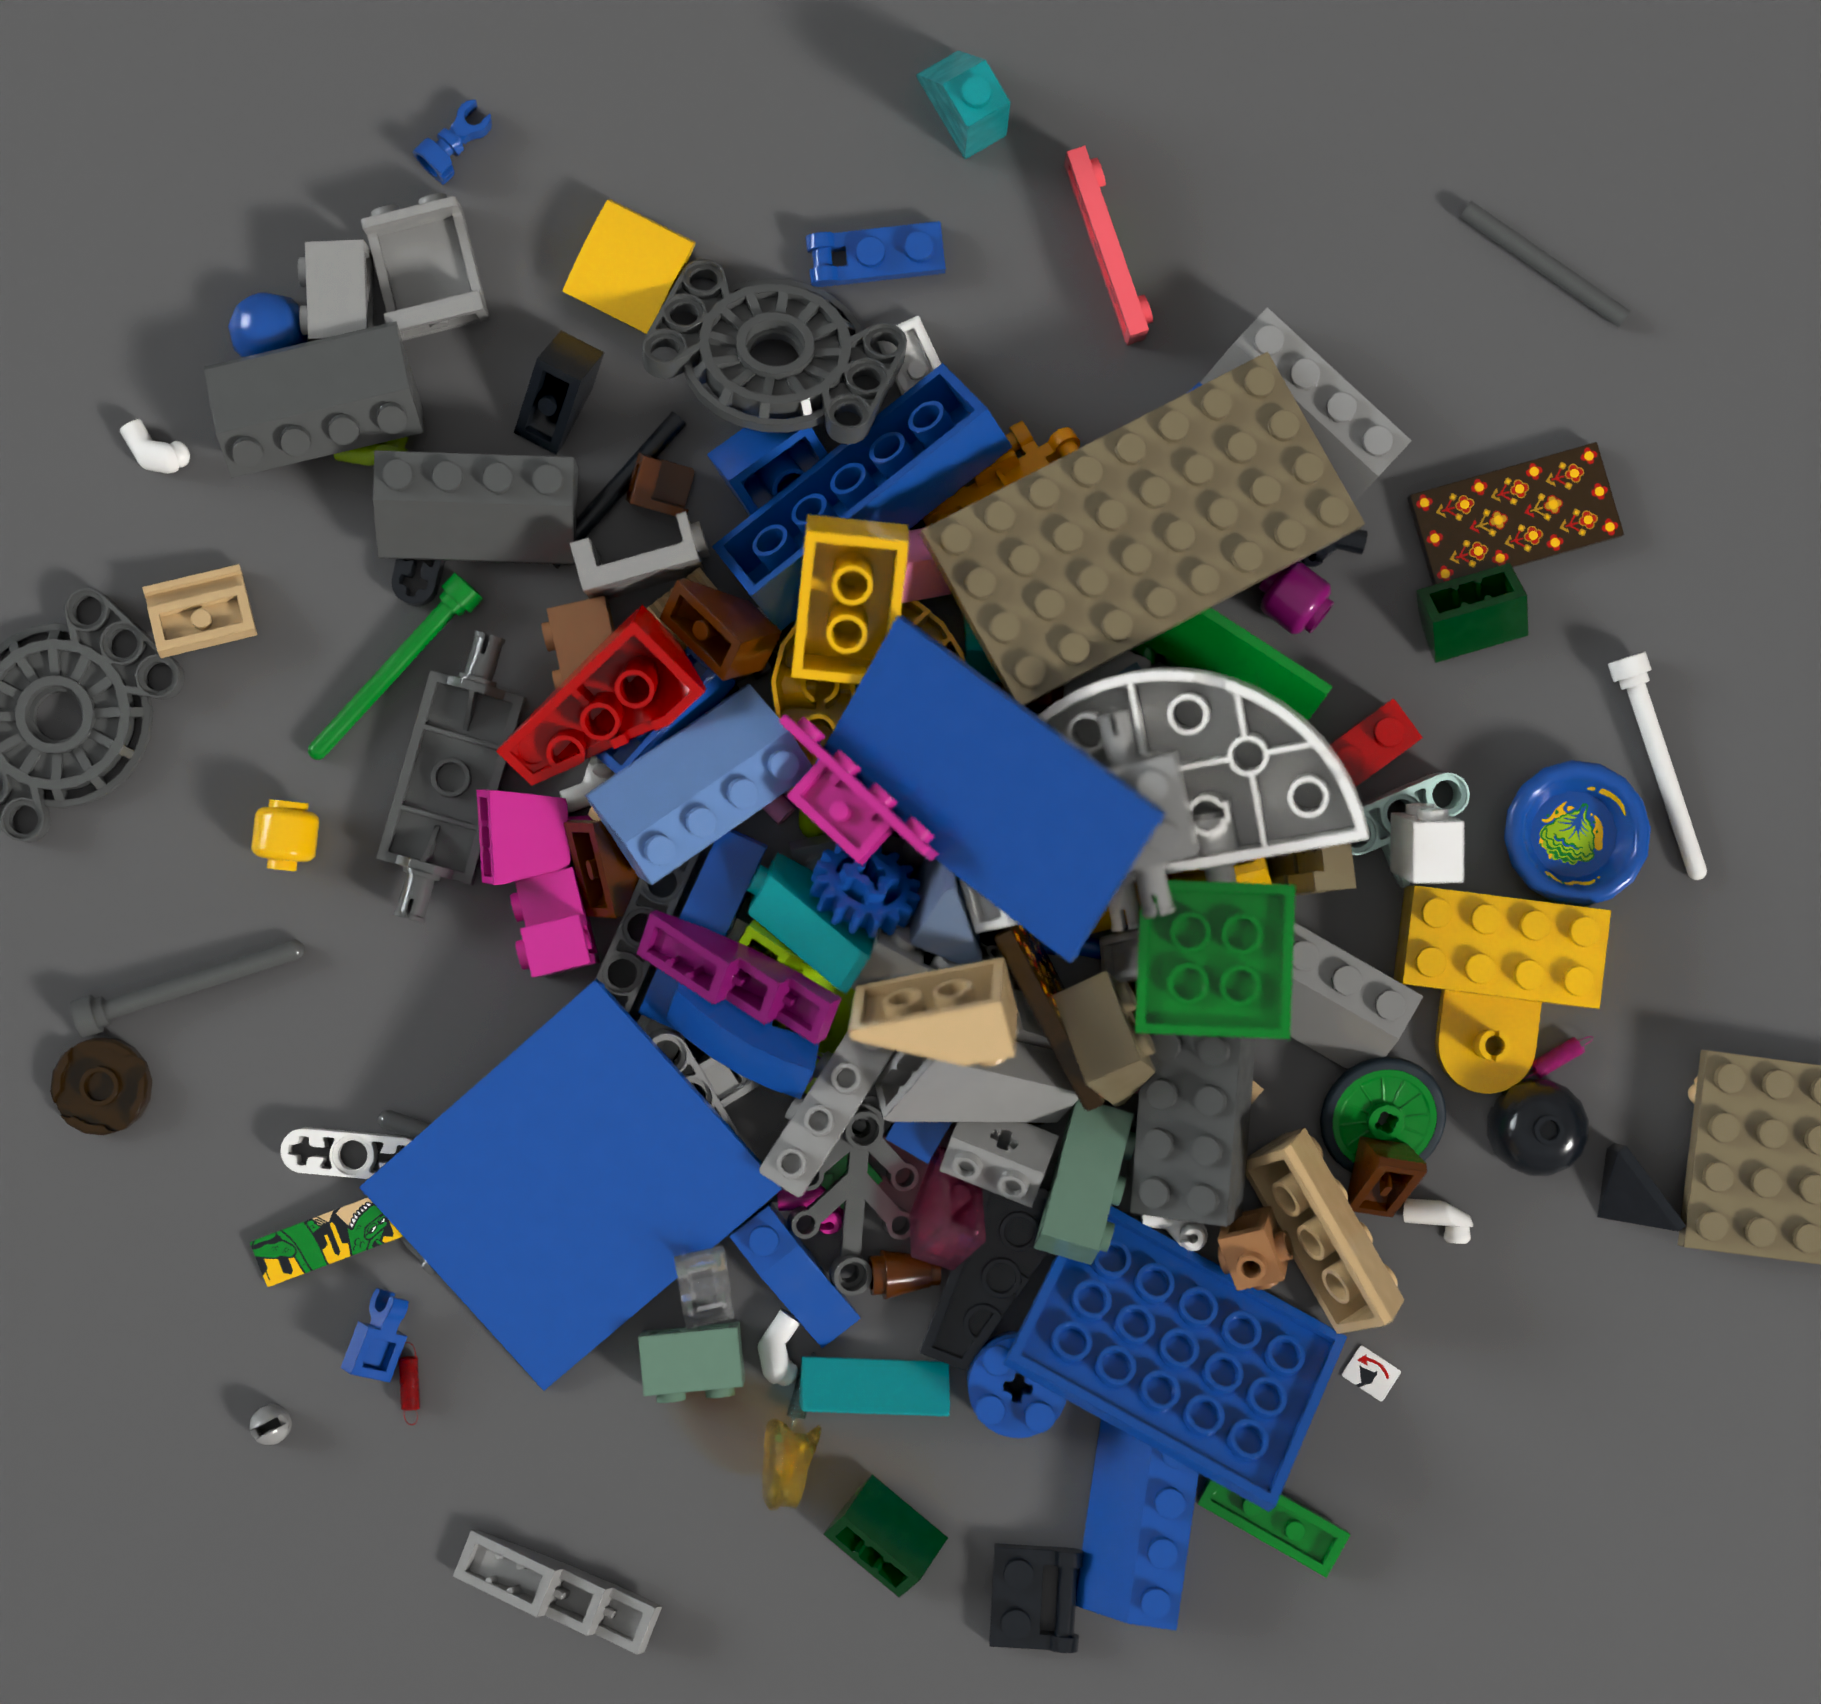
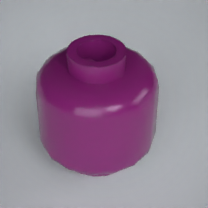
[1259,561,1334,634]

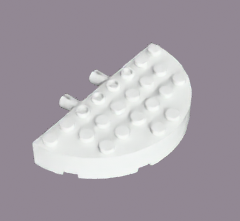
[966,667,1369,932]

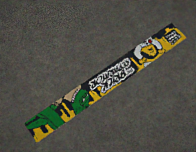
[250,1197,403,1287]

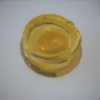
[762,1418,822,1511]

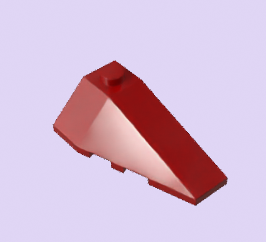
[496,605,706,786]

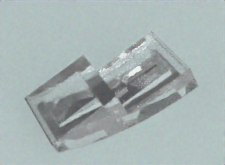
[674,1246,735,1329]

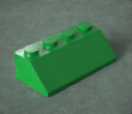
[1130,608,1333,721]

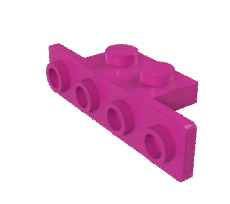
[778,714,939,865]

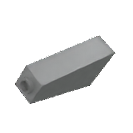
[874,1041,1079,1123]

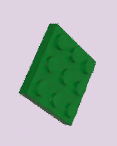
[1135,880,1296,1039]

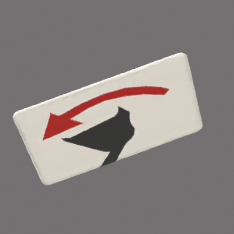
[1342,1345,1401,1402]

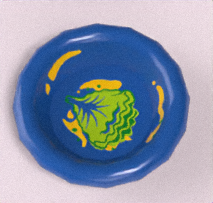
[1504,760,1651,907]

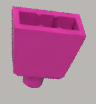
[477,789,593,885]

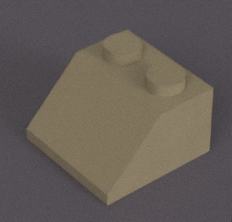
[1053,970,1156,1108]

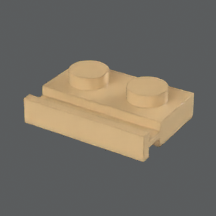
[142,564,258,658]

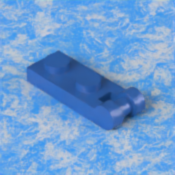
[805,221,946,287]

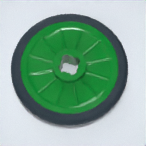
[1320,1057,1446,1173]

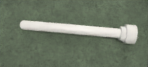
[1608,651,1707,880]

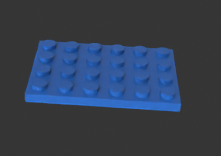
[1003,1206,1348,1512]

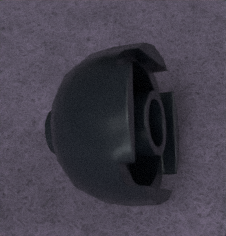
[1487,1078,1589,1176]

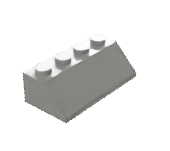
[1200,307,1412,503]
[1290,922,1423,1070]

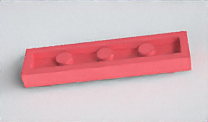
[1064,145,1153,346]

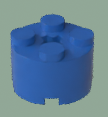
[967,1330,1066,1438]

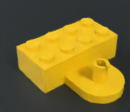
[1393,885,1611,1094]

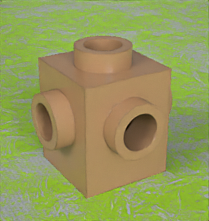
[1217,1206,1294,1291]

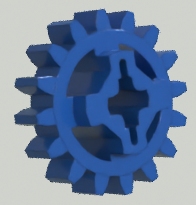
[810,844,921,938]

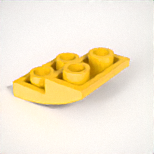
[562,199,696,334]

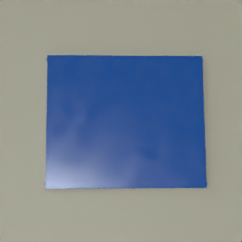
[359,978,782,1391]

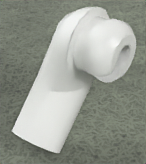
[559,755,615,814]

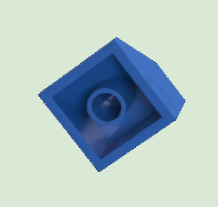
[707,416,828,516]

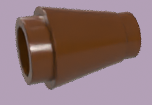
[868,1250,941,1299]

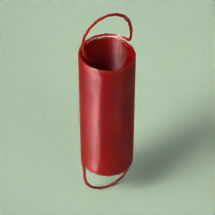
[398,1342,420,1425]

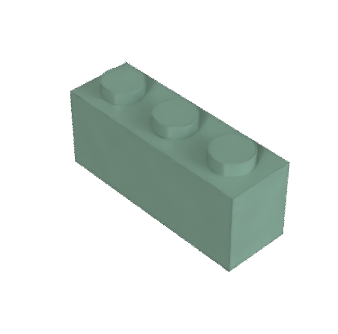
[1034,1100,1136,1265]

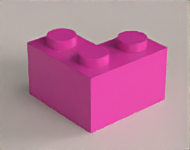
[510,867,601,977]

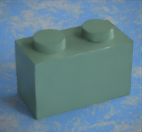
[638,1321,745,1403]

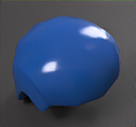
[228,292,308,357]

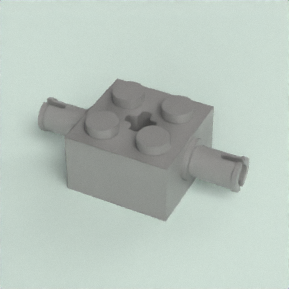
[1096,710,1200,918]

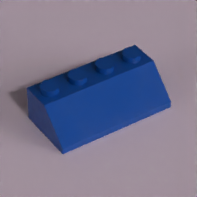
[1076,1418,1199,1631]

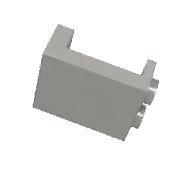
[361,193,490,341]
[570,511,711,599]

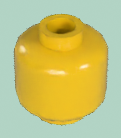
[251,799,319,871]

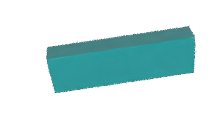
[799,1356,950,1416]

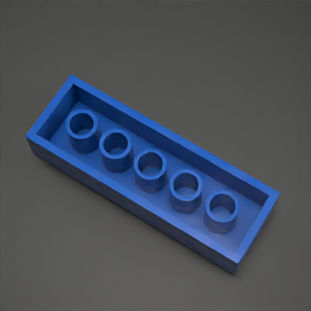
[712,363,1012,631]

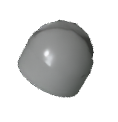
[249,1404,292,1446]

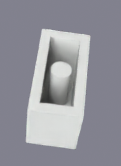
[1390,803,1464,883]

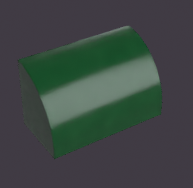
[1416,563,1528,663]
[823,1474,948,1598]

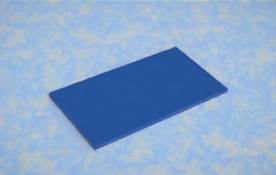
[814,615,1166,963]

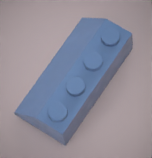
[585,684,813,885]

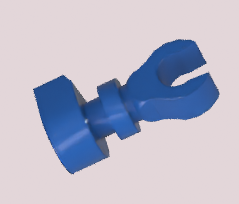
[413,99,492,185]

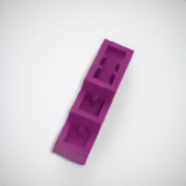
[637,910,841,1045]

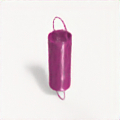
[1523,1036,1593,1079]

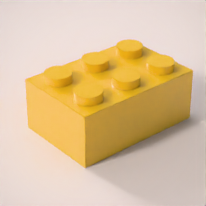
[791,514,909,684]

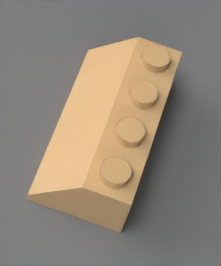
[1246,1127,1404,1334]

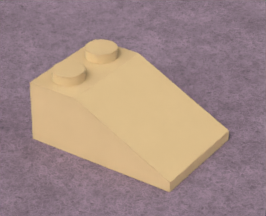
[849,957,1018,1066]

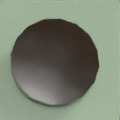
[50,1037,152,1135]

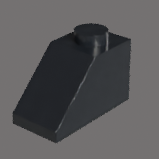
[514,330,605,455]

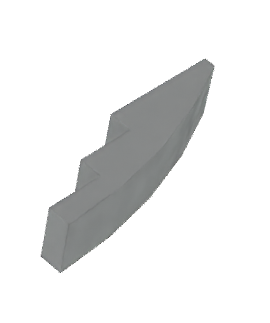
[453,1530,662,1655]

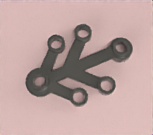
[787,1102,919,1296]

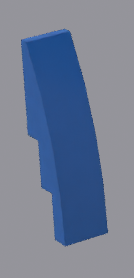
[638,829,768,1032]

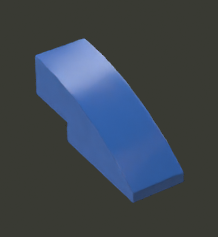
[666,982,819,1099]

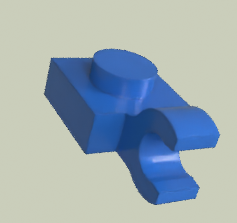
[341,1288,409,1383]

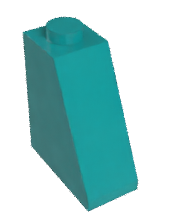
[916,50,1011,159]
[747,852,875,994]

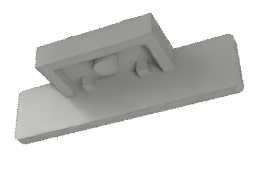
[759,1030,896,1197]

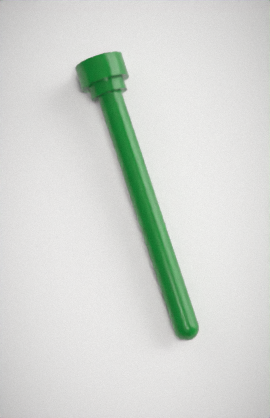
[308,572,484,760]

